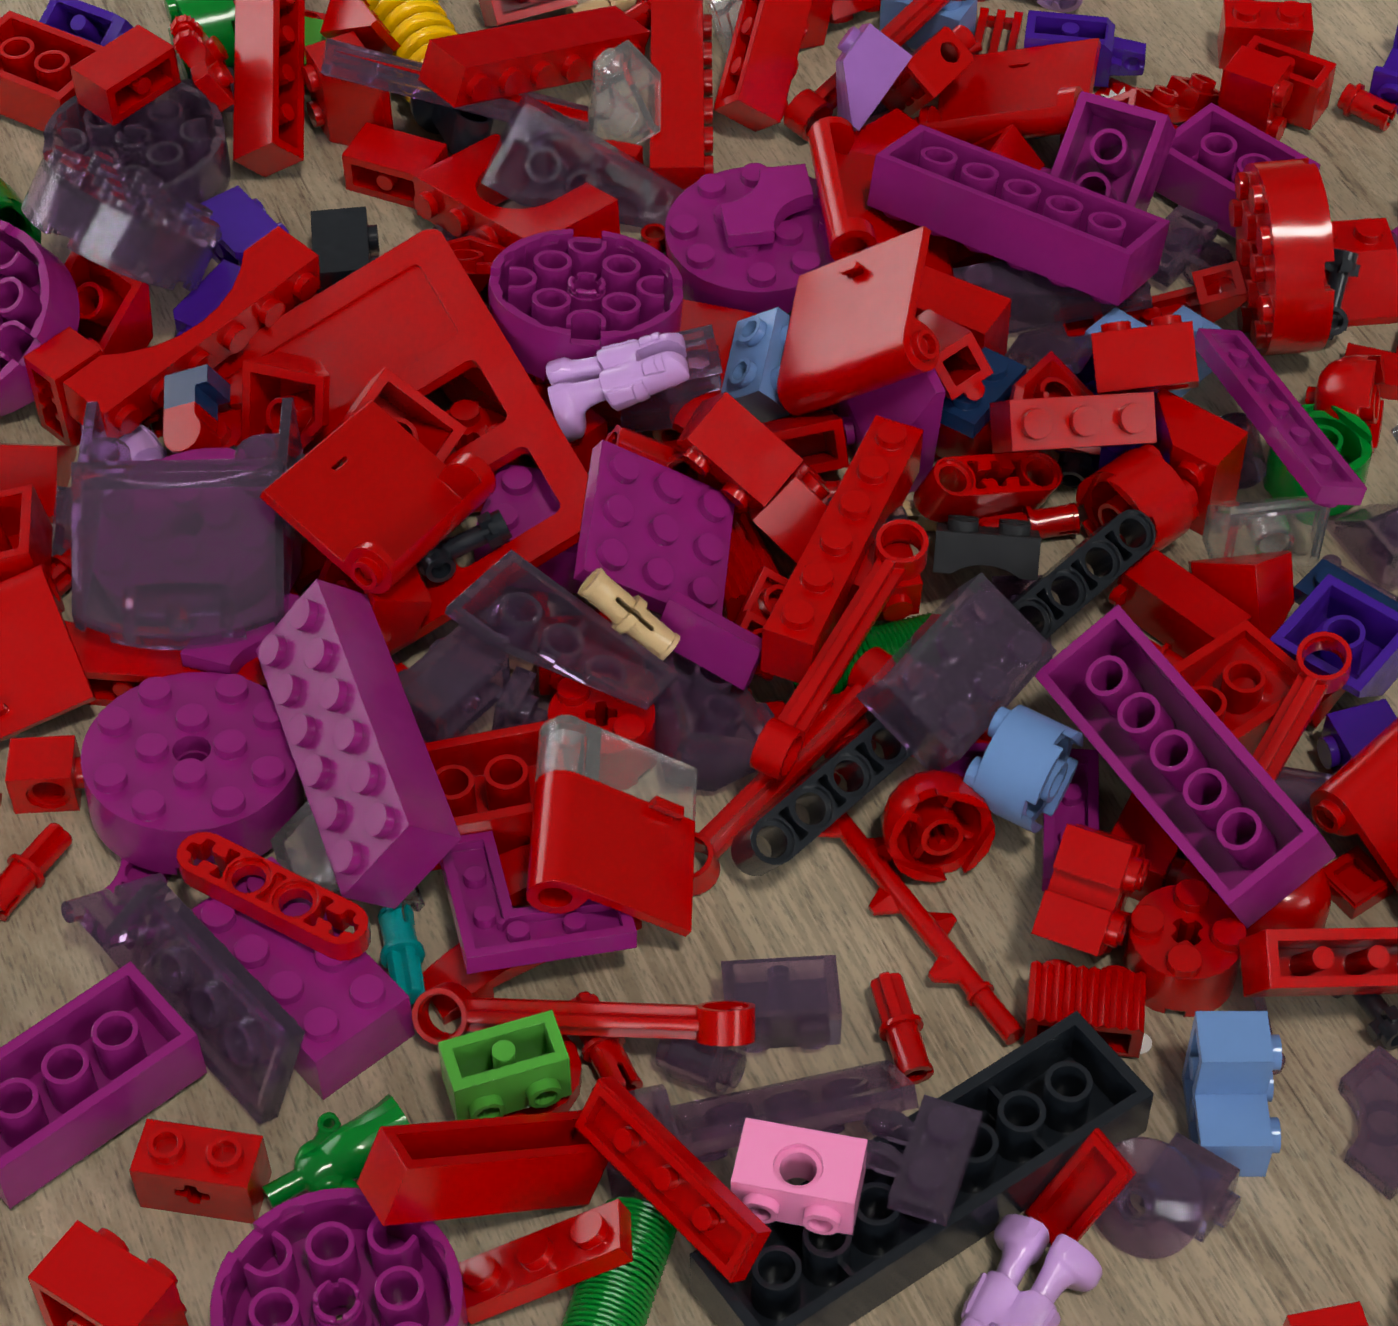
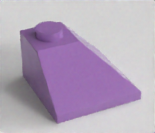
[836,23,913,131]

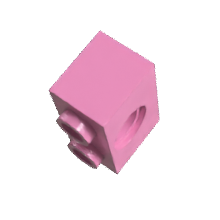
[731,1118,868,1235]

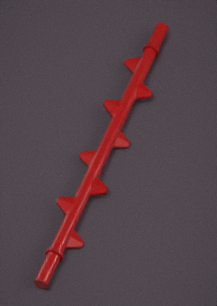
[702,667,1025,1045]

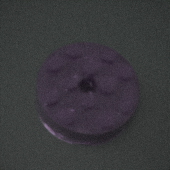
[42,82,231,237]
[21,145,222,291]

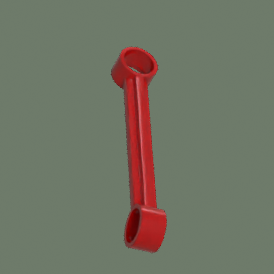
[783,0,965,141]
[750,519,929,781]
[1174,631,1352,894]
[693,647,908,896]
[412,982,756,1047]

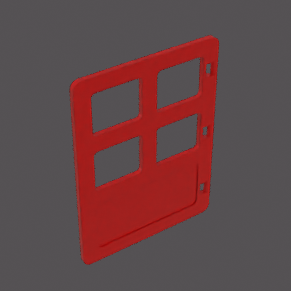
[213,229,589,656]

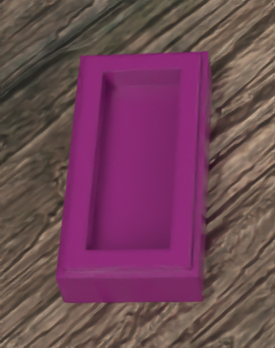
[660,591,762,690]

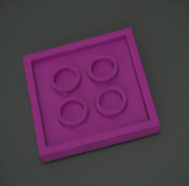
[574,439,735,616]

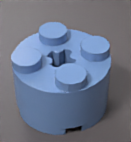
[963,705,1084,833]

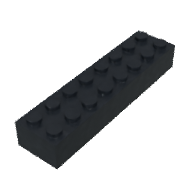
[689,1011,1154,1326]

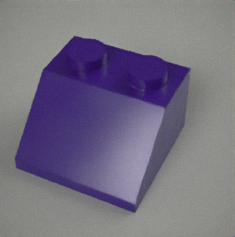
[1270,574,1398,698]

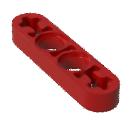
[176,832,371,961]

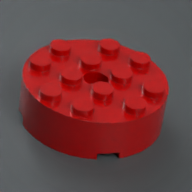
[1229,158,1335,356]

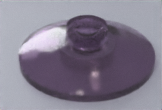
[1095,1137,1205,1259]

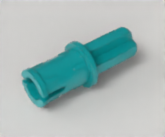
[378,903,425,1005]

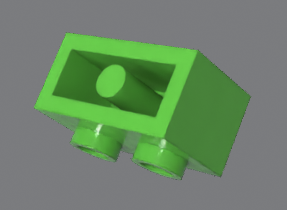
[438,1010,572,1120]

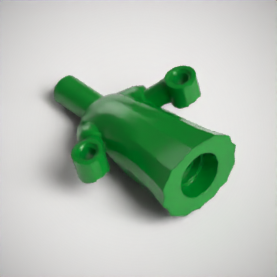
[261,1094,410,1208]

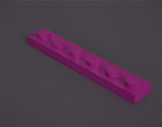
[1195,328,1367,508]

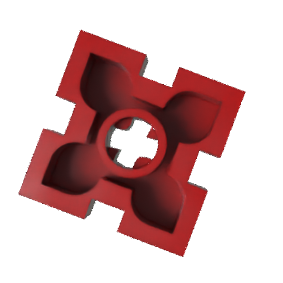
[1031,823,1151,956]

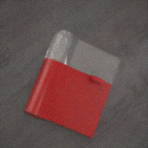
[526,715,697,937]

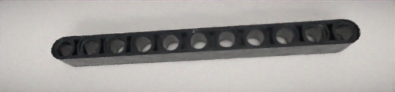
[731,509,1156,876]

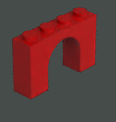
[413,133,620,247]

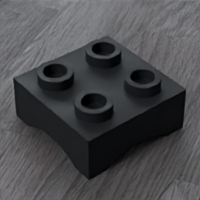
[933,515,1041,580]

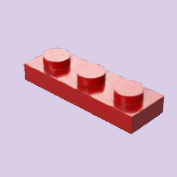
[459,1198,633,1325]

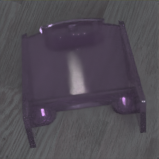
[71,397,303,650]

